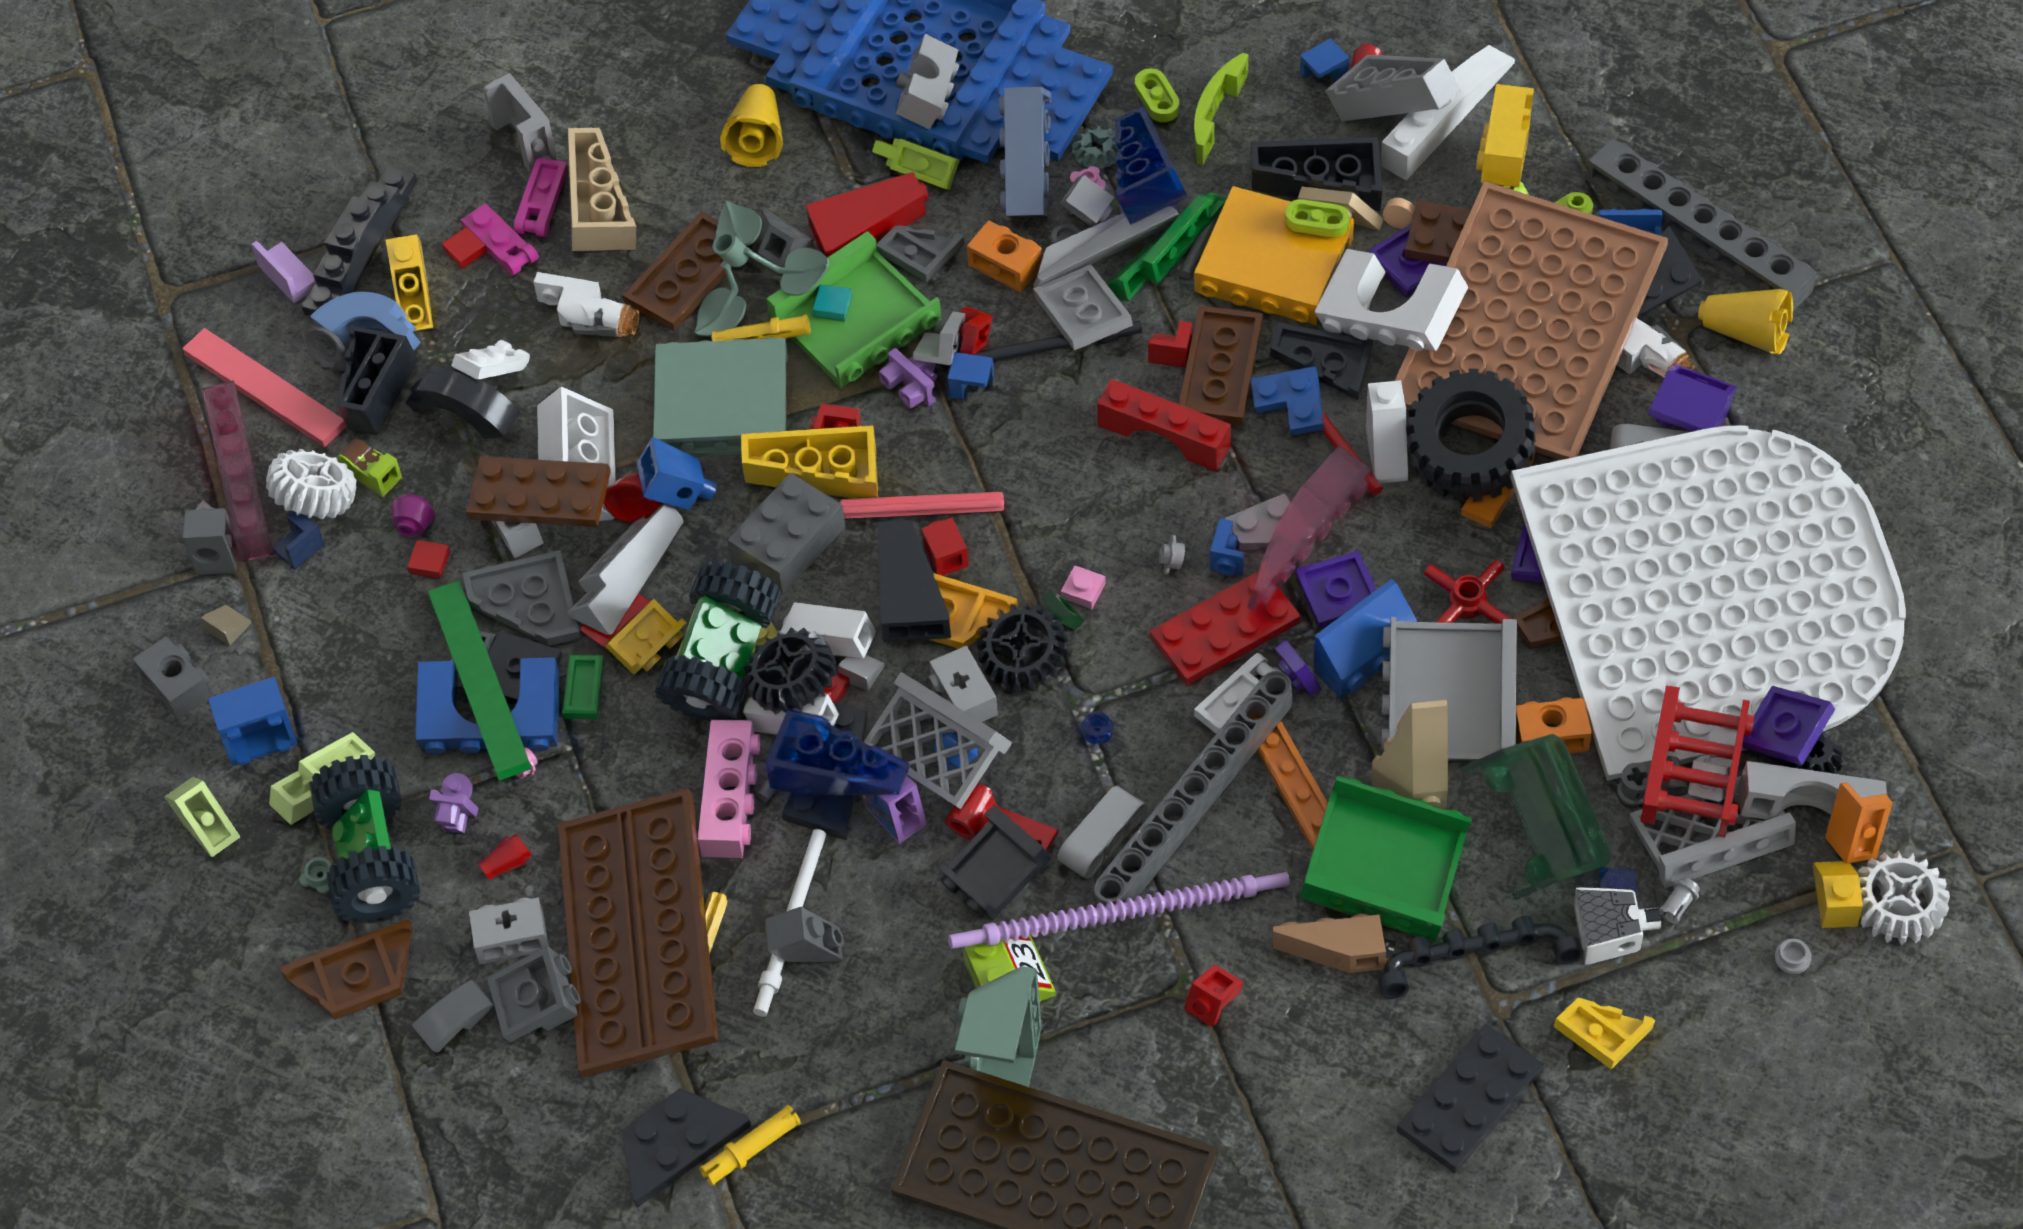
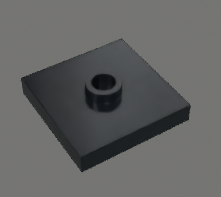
[488,631,562,705]

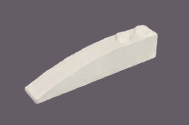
[1381,45,1515,181]

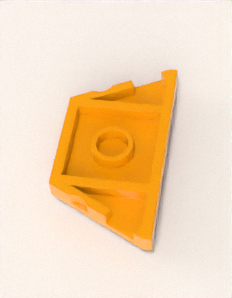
[930,573,1018,649]

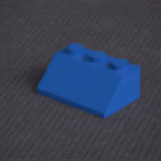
[1313,579,1418,698]

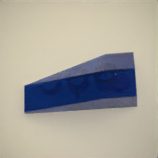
[765,709,910,795]

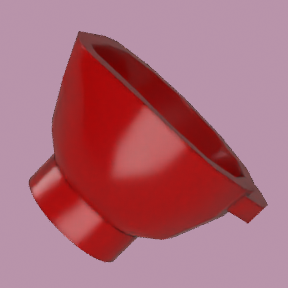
[603,473,661,522]

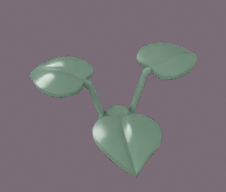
[694,201,829,337]

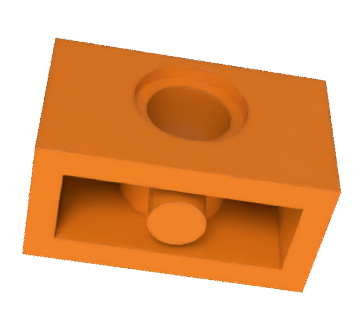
[967,220,1042,293]
[1516,697,1592,754]

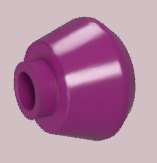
[391,494,436,537]

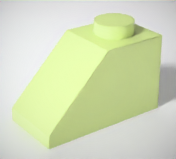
[164,777,240,857]

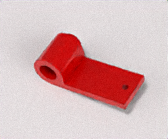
[945,783,1059,852]

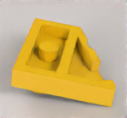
[1554,998,1655,1069]

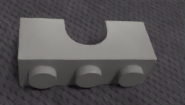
[895,34,959,130]

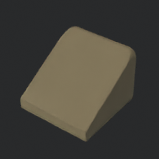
[200,605,252,646]

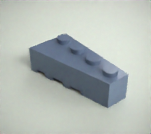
[999,87,1051,218]

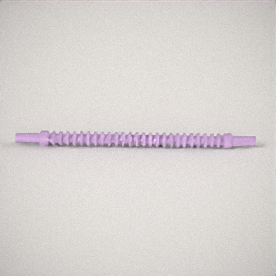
[948,872,1290,949]

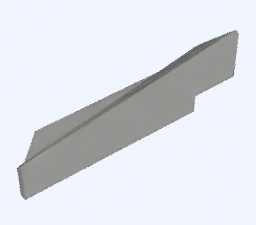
[1033,196,1179,288]
[567,503,683,635]

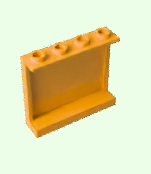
[1194,186,1354,325]

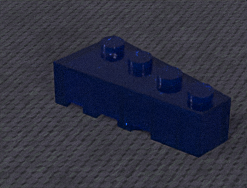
[1115,105,1188,225]

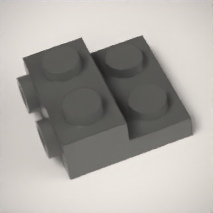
[487,946,581,1042]

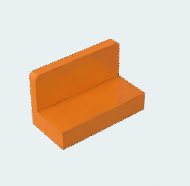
[1825,782,1893,864]

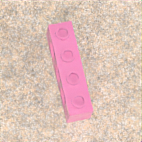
[698,720,760,858]

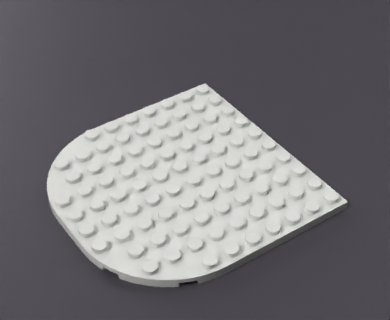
[1510,425,1906,781]

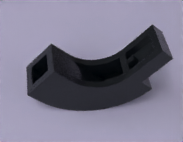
[405,366,520,439]

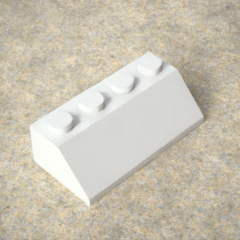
[537,387,616,521]

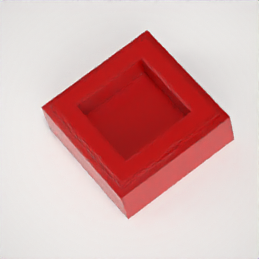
[442,227,487,269]
[407,540,450,579]

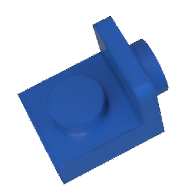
[1210,518,1244,576]

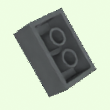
[727,473,845,595]

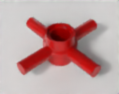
[1424,559,1512,624]

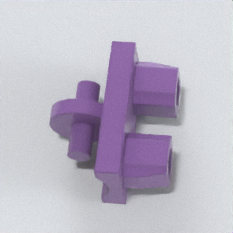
[879,348,937,408]
[429,773,479,834]

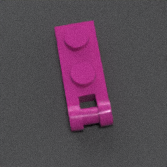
[514,158,568,238]
[461,203,539,276]

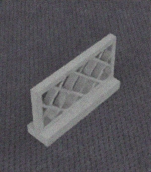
[862,672,1012,809]
[1629,776,1796,888]

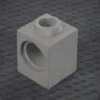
[1059,175,1114,226]

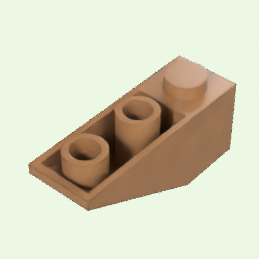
[1272,914,1386,973]

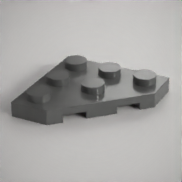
[462,550,581,646]

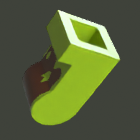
[336,438,402,497]

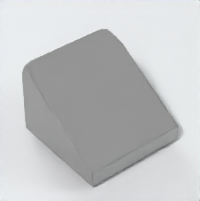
[837,655,885,691]

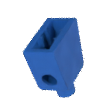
[637,437,717,509]

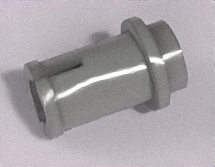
[1659,877,1700,924]

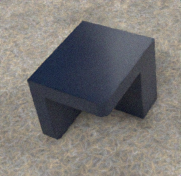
[273,511,324,570]

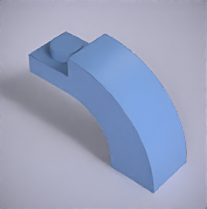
[310,292,421,351]

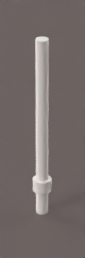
[753,829,826,1017]

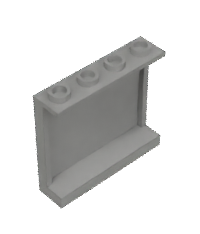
[1381,617,1517,762]

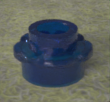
[1080,711,1114,744]

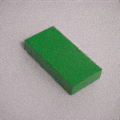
[562,655,604,719]

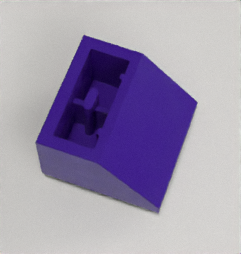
[1648,364,1737,433]

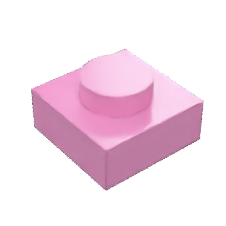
[1061,566,1106,609]

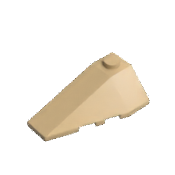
[1371,700,1448,809]

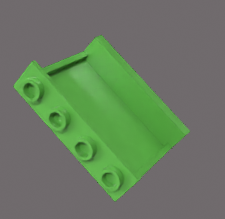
[767,231,942,388]

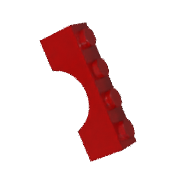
[1097,379,1231,472]

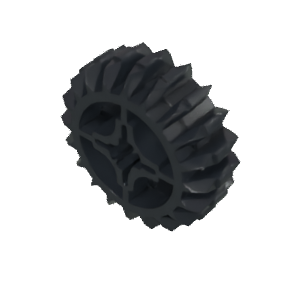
[976,602,1069,693]
[743,627,836,715]

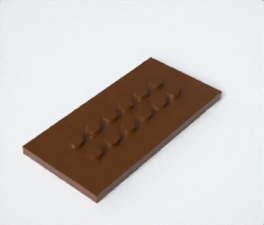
[558,788,718,1077]

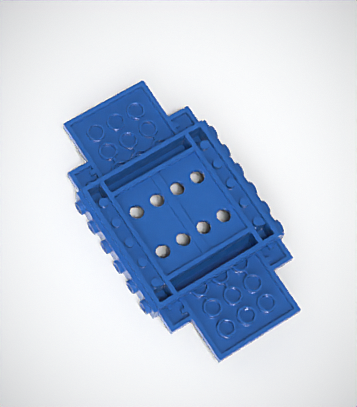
[726,0,1113,164]

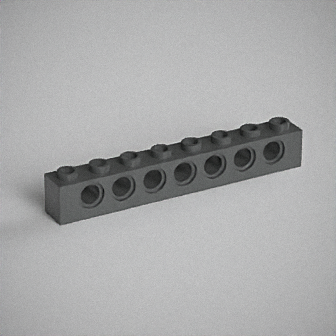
[1586,138,1817,311]

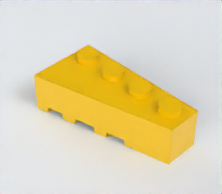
[741,426,878,499]

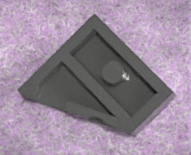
[876,225,964,283]

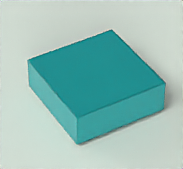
[813,284,852,321]

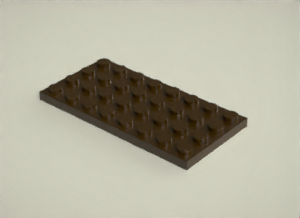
[891,1060,1219,1229]

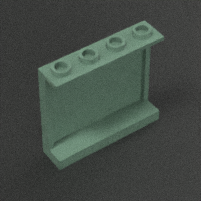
[653,337,788,457]

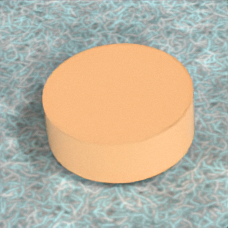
[1383,198,1415,229]

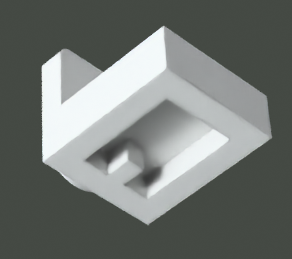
[1688,755,1732,802]

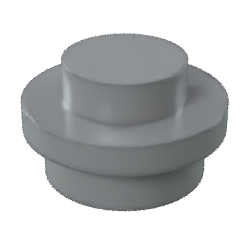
[1775,939,1812,974]

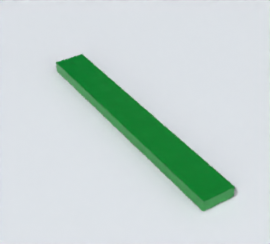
[428,580,532,781]

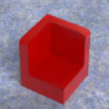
[1148,321,1192,368]

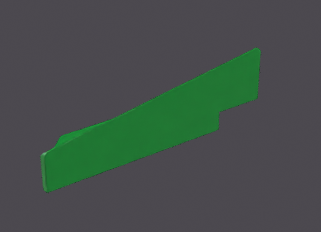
[1105,192,1227,302]

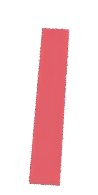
[182,328,347,448]

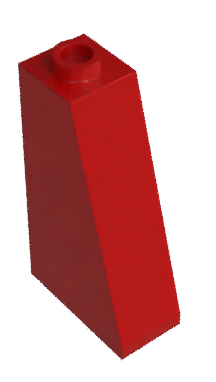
[806,172,929,258]

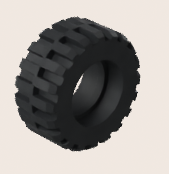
[1406,368,1536,502]

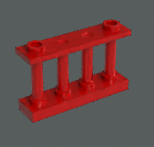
[1640,685,1755,838]

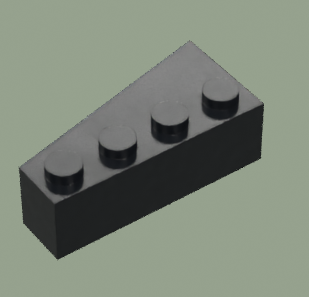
[1250,137,1382,211]

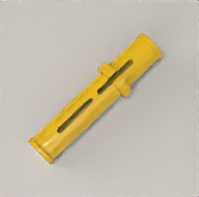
[711,314,811,341]
[699,1105,801,1186]

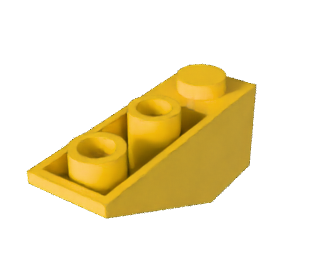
[386,234,433,332]

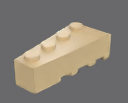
[568,128,636,251]

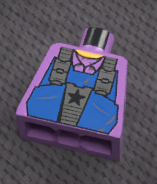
[854,760,927,844]

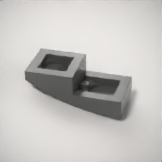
[412,980,494,1052]

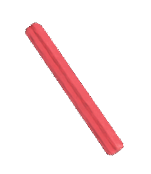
[840,492,1004,519]

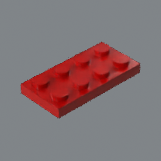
[1150,569,1301,686]

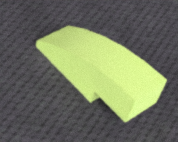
[269,732,375,825]

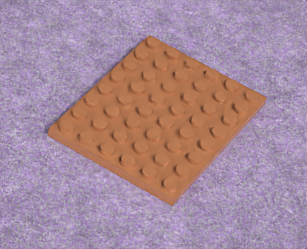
[1395,181,1668,460]

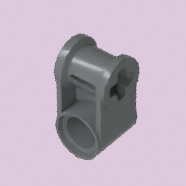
[1617,756,1689,807]

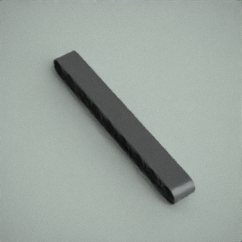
[1094,671,1293,906]

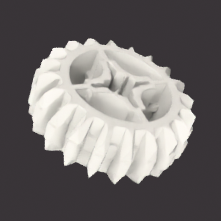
[266,449,357,519]
[1858,850,1950,946]

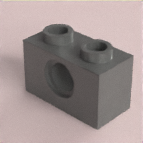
[178,508,238,575]
[133,636,211,720]

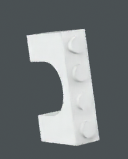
[1314,249,1468,352]
[743,602,876,742]

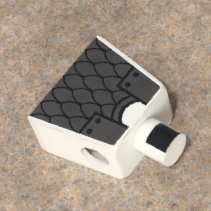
[1574,887,1661,965]

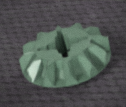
[1072,125,1122,169]

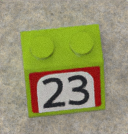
[963,934,1056,1002]

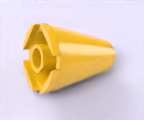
[720,84,783,167]
[1698,289,1793,354]

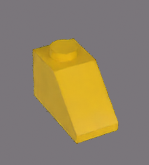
[1813,861,1863,928]

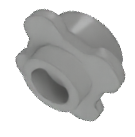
[1159,535,1185,575]

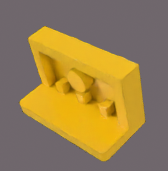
[605,599,686,675]

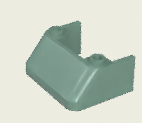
[955,966,1041,1087]

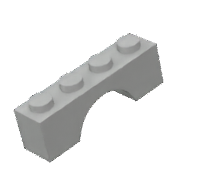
[1738,761,1887,820]

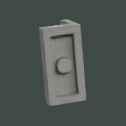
[913,312,966,365]

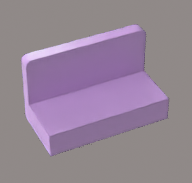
[251,241,316,304]

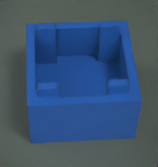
[208,676,298,766]

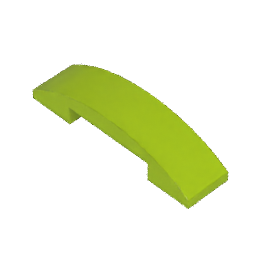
[1194,53,1248,165]

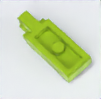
[872,138,960,190]

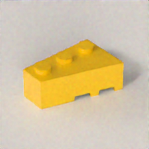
[1476,84,1534,187]

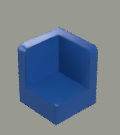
[1300,38,1349,81]
[948,352,994,399]

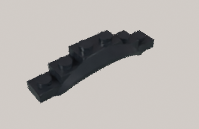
[301,166,418,316]

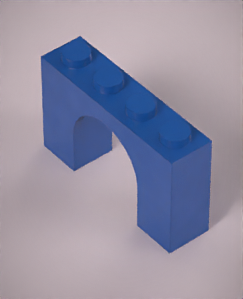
[416,657,559,754]

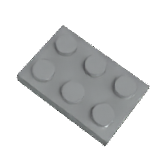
[1033,264,1133,350]

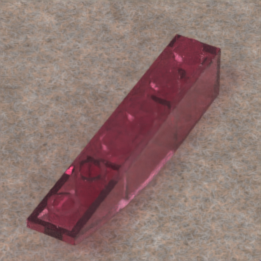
[202,380,275,562]
[1247,446,1371,611]

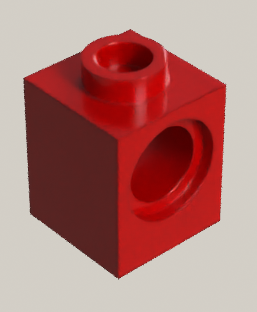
[921,517,969,576]

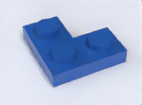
[1251,366,1325,436]

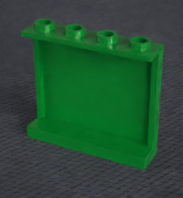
[1299,776,1472,942]

